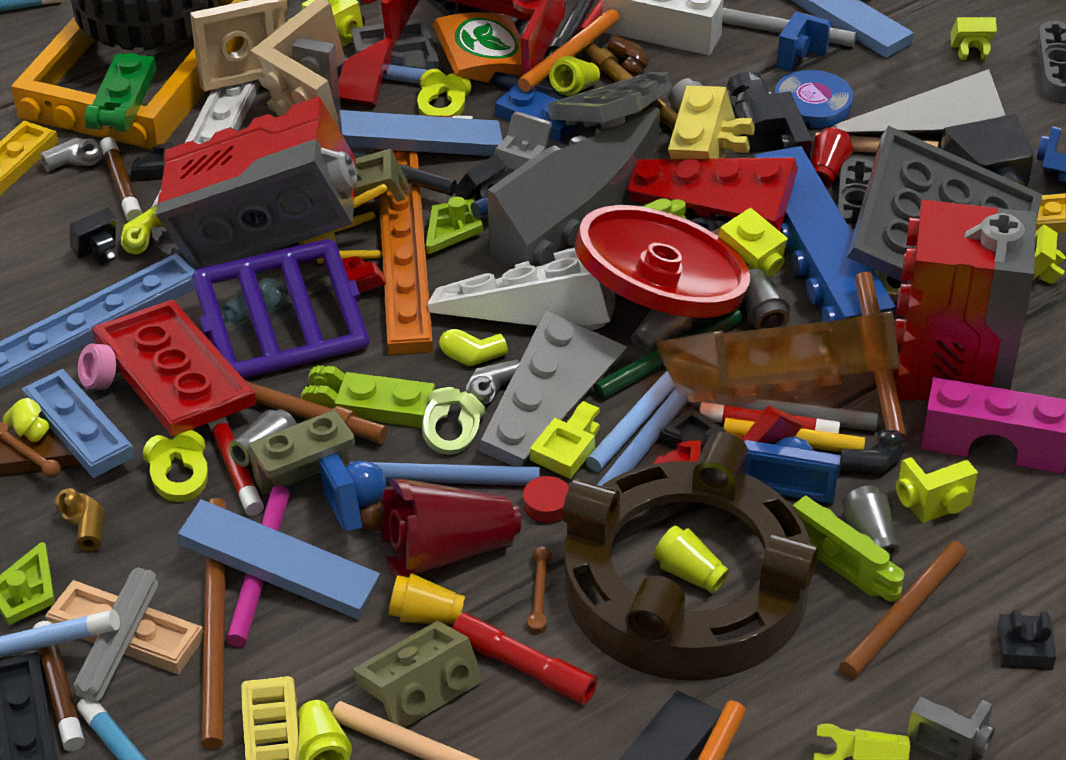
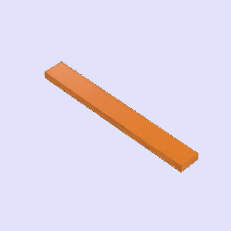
[376,149,433,355]

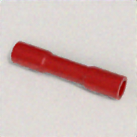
[452,612,598,706]

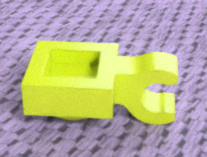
[530,401,600,479]
[814,724,910,760]

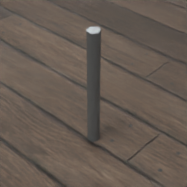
[691,390,878,432]

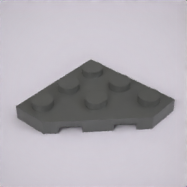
[546,72,672,128]

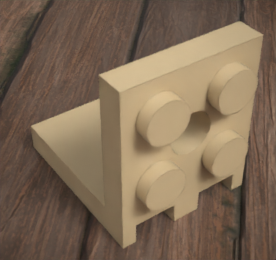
[190,0,288,91]
[250,0,345,129]

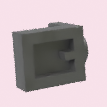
[907,697,996,760]

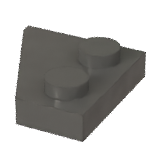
[351,18,439,70]

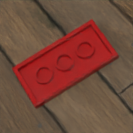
[92,300,256,436]

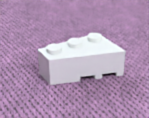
[602,0,724,56]

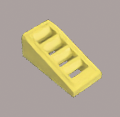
[241,676,299,760]

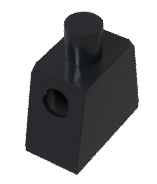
[940,114,1034,187]

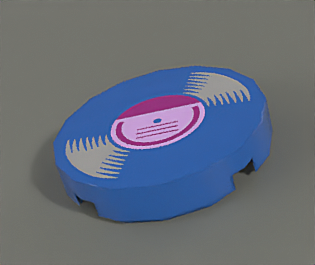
[775,70,853,129]

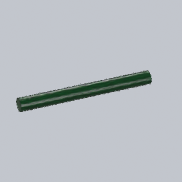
[594,308,743,400]

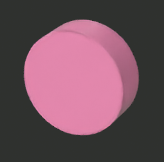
[78,344,116,390]

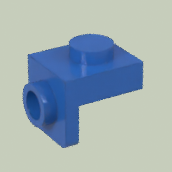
[1036,127,1066,184]

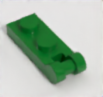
[85,53,156,132]

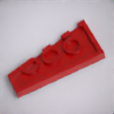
[627,157,798,231]

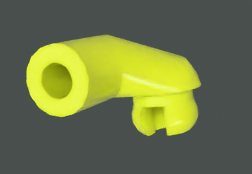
[121,205,163,255]
[439,329,508,366]
[3,398,49,443]

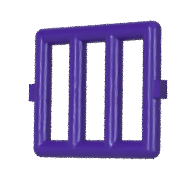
[192,239,370,379]

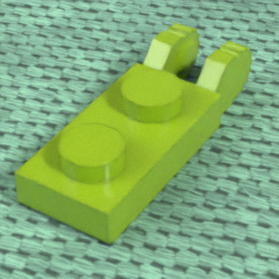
[300,365,435,428]

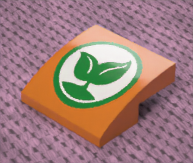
[433,12,523,83]

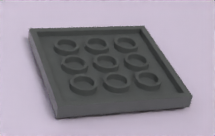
[847,125,1042,284]

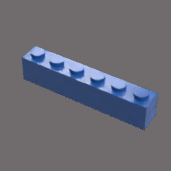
[754,146,896,350]

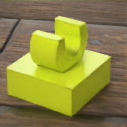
[950,17,997,60]
[1033,224,1066,284]

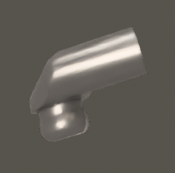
[466,359,519,405]

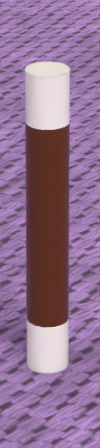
[100,137,142,221]
[33,621,85,751]

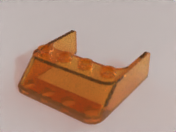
[657,312,899,403]

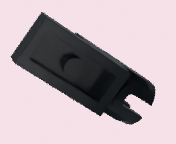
[727,72,812,160]

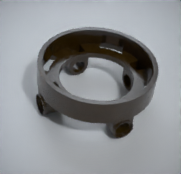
[562,432,819,680]

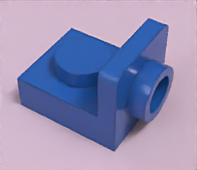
[776,11,831,71]

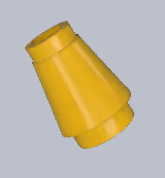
[388,573,465,625]

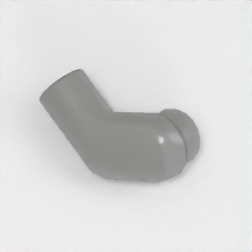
[39,138,102,172]

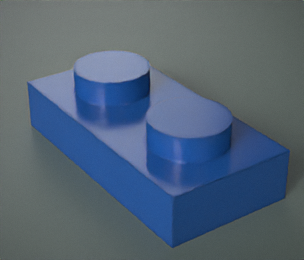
[495,83,581,142]

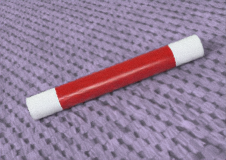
[700,402,840,434]
[208,417,264,516]

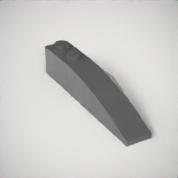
[488,106,660,269]

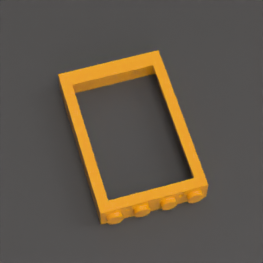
[11,0,245,149]

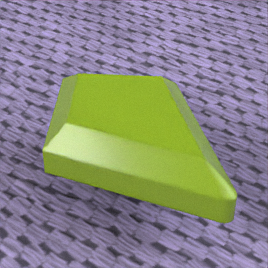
[426,197,483,254]
[0,542,55,625]

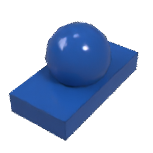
[745,437,841,504]
[318,452,386,531]

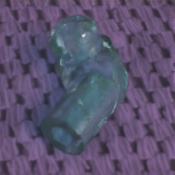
[221,276,286,323]

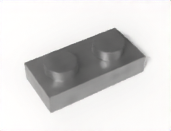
[292,37,341,114]

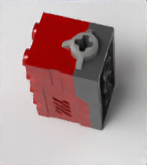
[156,96,357,270]
[890,200,1036,401]

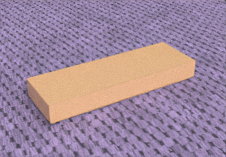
[45,580,204,675]

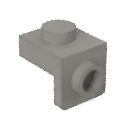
[494,112,552,173]

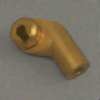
[55,488,105,552]

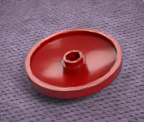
[575,205,750,318]

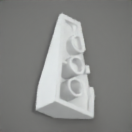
[831,69,1005,135]
[427,248,616,330]

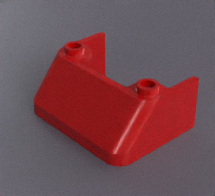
[381,0,566,75]

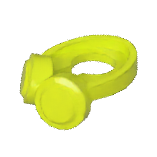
[417,69,471,116]
[143,430,208,502]

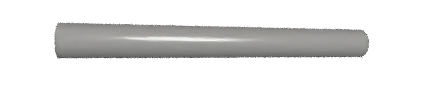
[722,8,856,47]

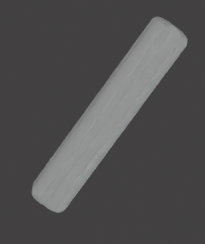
[73,567,158,702]

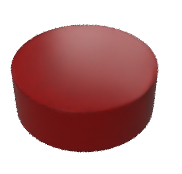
[523,476,569,523]

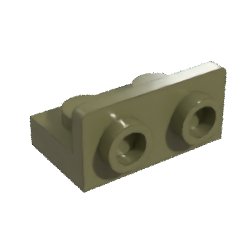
[248,410,355,496]
[352,620,482,728]

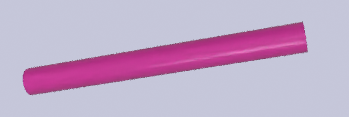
[226,486,290,648]

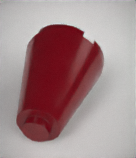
[380,479,521,578]

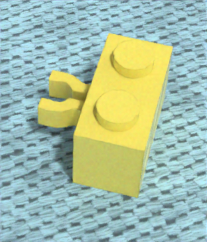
[668,85,755,159]

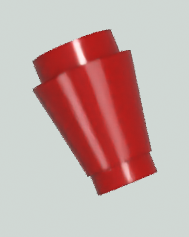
[811,127,853,188]

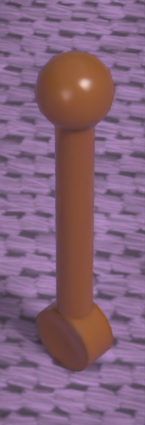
[0,422,61,478]
[527,546,552,635]

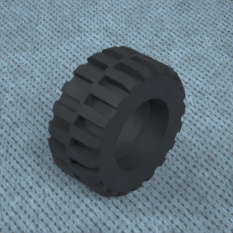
[71,0,220,50]

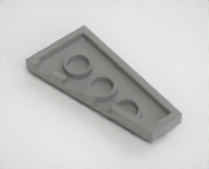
[477,310,627,467]

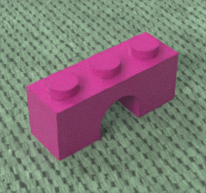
[921,377,1066,474]

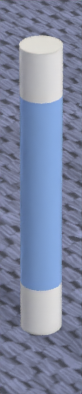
[0,609,120,658]

